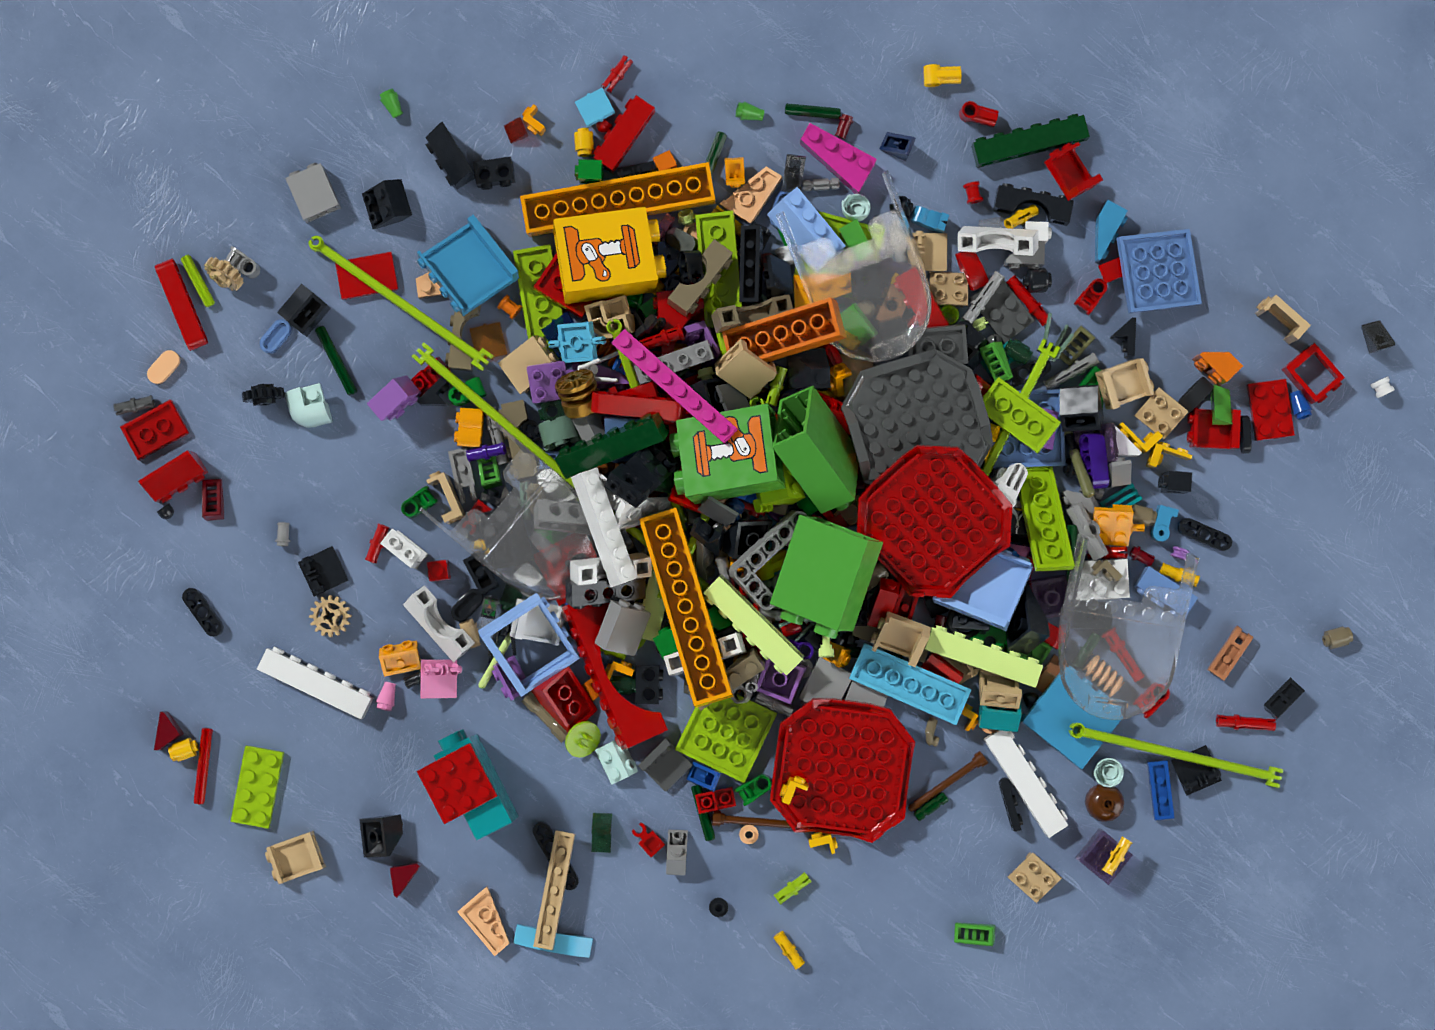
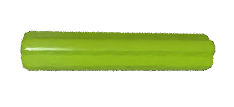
[181,254,215,307]

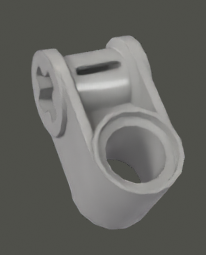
[223,246,260,279]

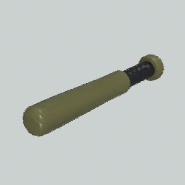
[1064,431,1095,498]

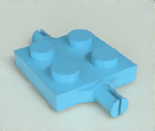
[548,321,606,363]

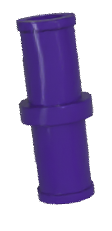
[466,442,507,462]

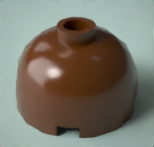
[1085,783,1124,822]

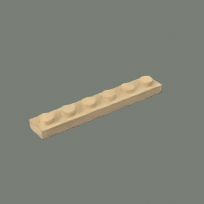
[533,830,575,950]

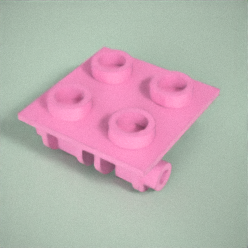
[420,660,462,698]

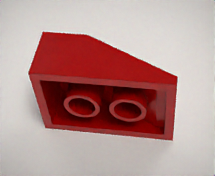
[531,666,597,733]

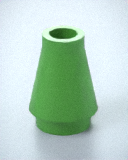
[380,88,403,118]
[735,101,764,121]

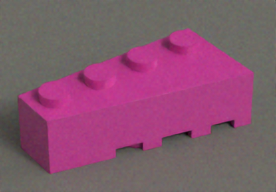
[800,123,877,194]

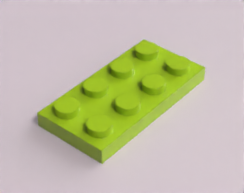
[983,377,1061,454]
[230,745,284,829]

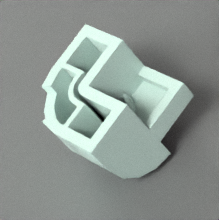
[285,383,333,428]

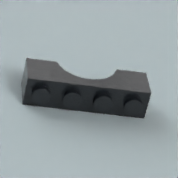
[992,183,1074,226]

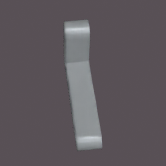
[729,510,806,610]

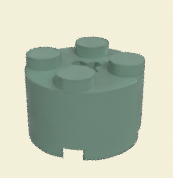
[538,415,582,452]

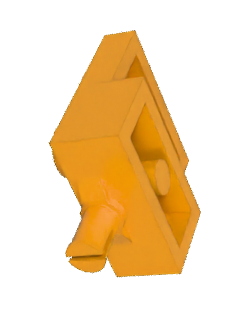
[1092,504,1145,546]

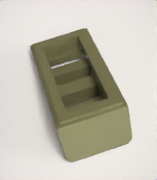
[1059,325,1096,366]

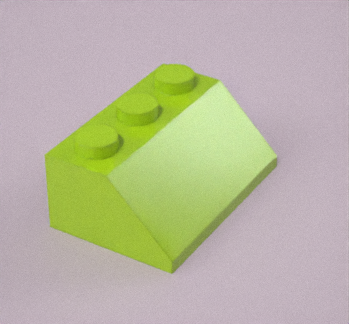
[758,461,805,505]

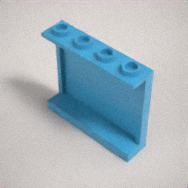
[417,214,519,316]
[1020,665,1125,769]

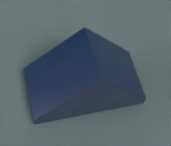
[879,132,916,161]

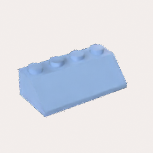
[767,187,846,273]

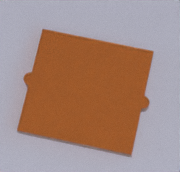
[470,322,508,360]

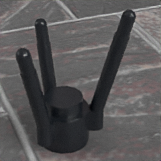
[488,623,517,664]

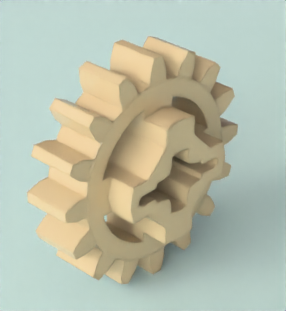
[204,257,244,291]
[309,595,352,637]

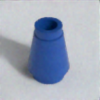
[1290,390,1312,420]

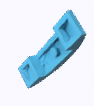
[513,924,593,958]

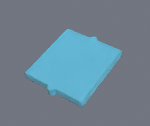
[575,88,615,127]

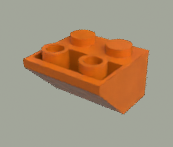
[1192,352,1243,386]

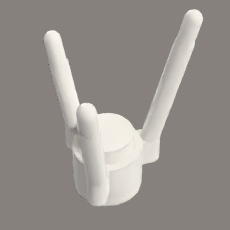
[577,351,619,382]

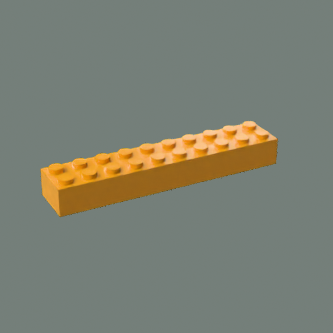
[520,162,716,237]
[639,508,734,708]

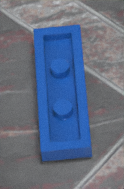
[1147,760,1174,820]

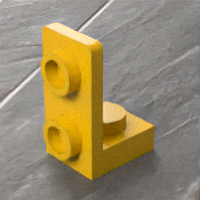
[1117,422,1163,454]
[1146,442,1193,469]

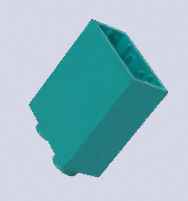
[433,729,519,841]

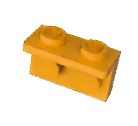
[379,640,421,677]

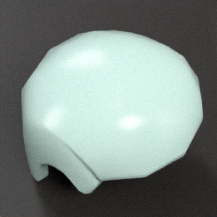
[841,194,871,222]
[1094,758,1124,788]

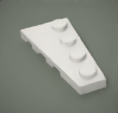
[615,497,672,531]

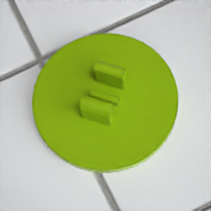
[565,721,601,758]

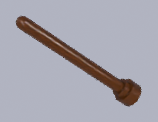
[908,751,988,812]
[712,811,791,828]

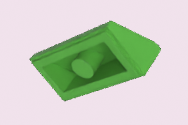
[839,219,874,261]
[1210,385,1232,425]

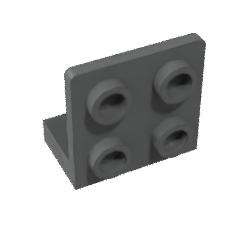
[638,738,692,792]

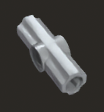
[1066,502,1108,561]

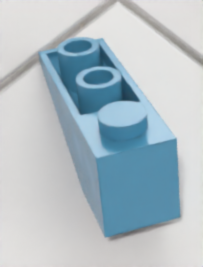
[1095,200,1128,263]

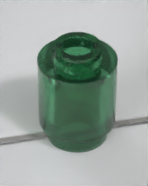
[1004,338,1033,365]
[610,676,636,695]

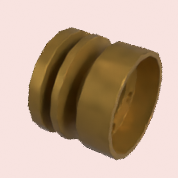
[555,369,599,419]

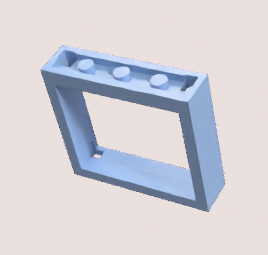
[478,593,580,697]

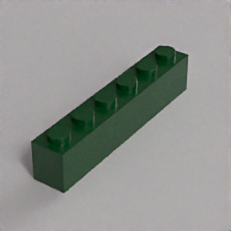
[971,114,1090,168]
[555,413,669,479]

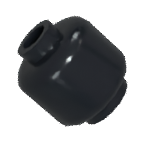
[1023,268,1052,293]

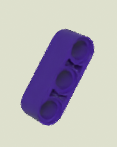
[1079,433,1109,489]

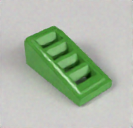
[980,342,1013,381]
[477,456,503,489]
[954,923,996,946]

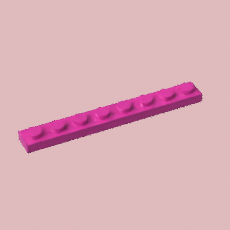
[611,329,738,444]

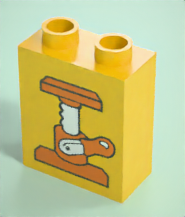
[553,207,666,304]

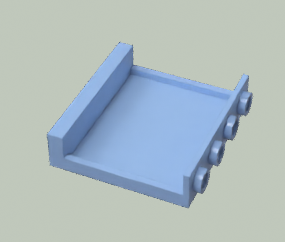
[932,550,1033,631]

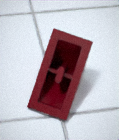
[154,711,184,751]
[390,862,422,898]

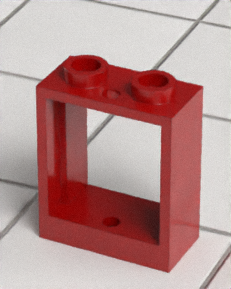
[1281,343,1345,404]

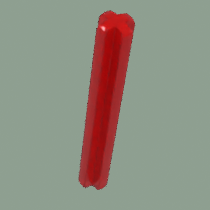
[194,728,213,804]

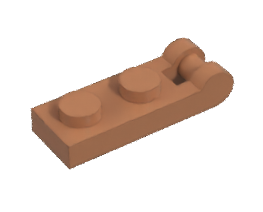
[1207,626,1253,681]

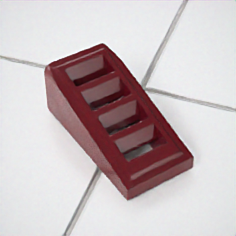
[202,479,224,521]

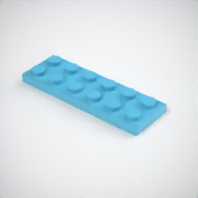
[849,643,971,725]

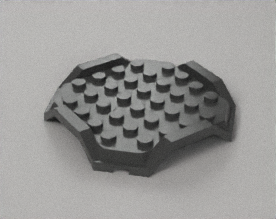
[841,349,993,485]

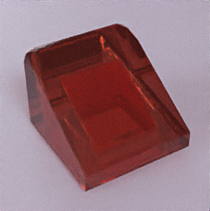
[504,117,528,144]

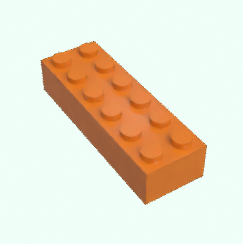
[722,297,846,363]

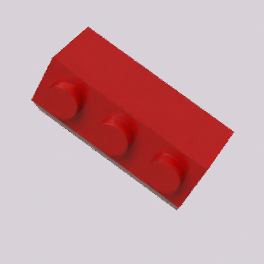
[138,450,208,504]

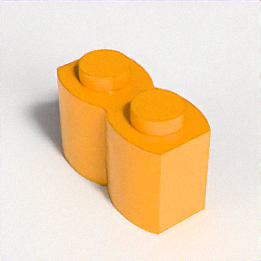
[454,408,484,448]

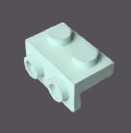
[595,740,638,785]

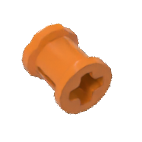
[497,294,522,320]

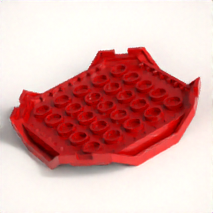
[857,445,1013,598]
[770,698,916,843]

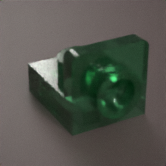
[498,582,525,611]

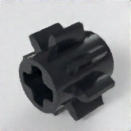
[889,196,914,220]

